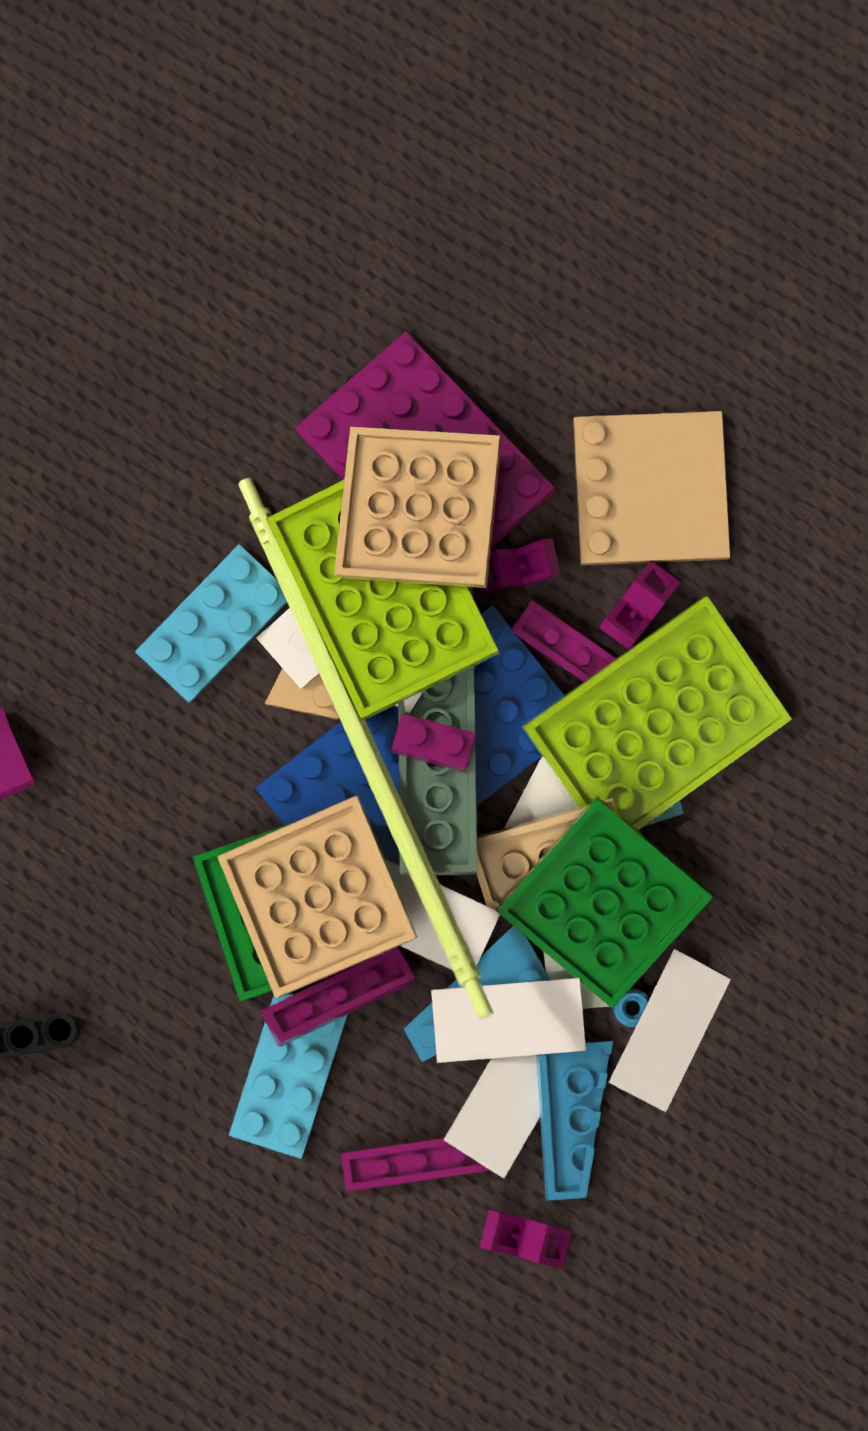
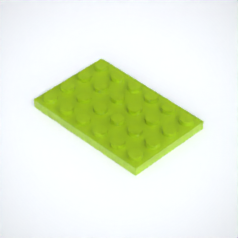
[266,479,500,720]
[522,596,792,830]

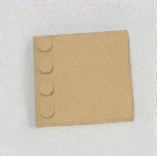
[573,411,730,565]
[334,427,502,588]
[217,796,418,998]

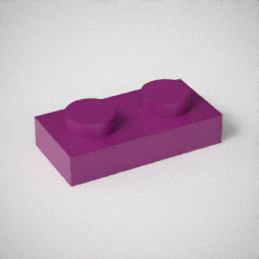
[391,713,476,772]

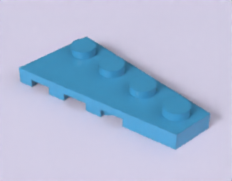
[404,926,550,1062]
[536,1041,613,1200]

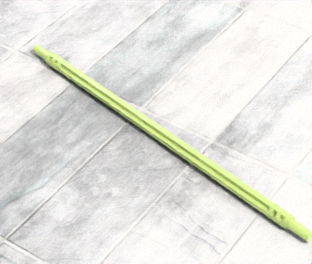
[238,478,494,1020]

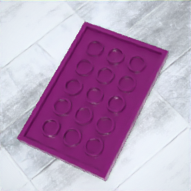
[295,331,555,548]

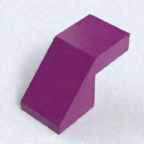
[475,539,561,595]
[599,561,681,650]
[0,706,35,799]
[480,1210,572,1268]

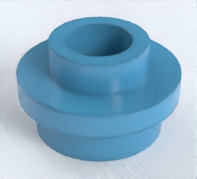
[613,989,649,1027]

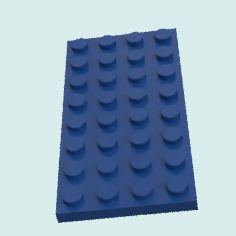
[255,605,564,866]

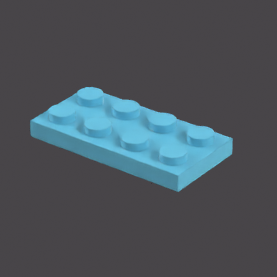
[135,544,287,704]
[229,993,347,1159]

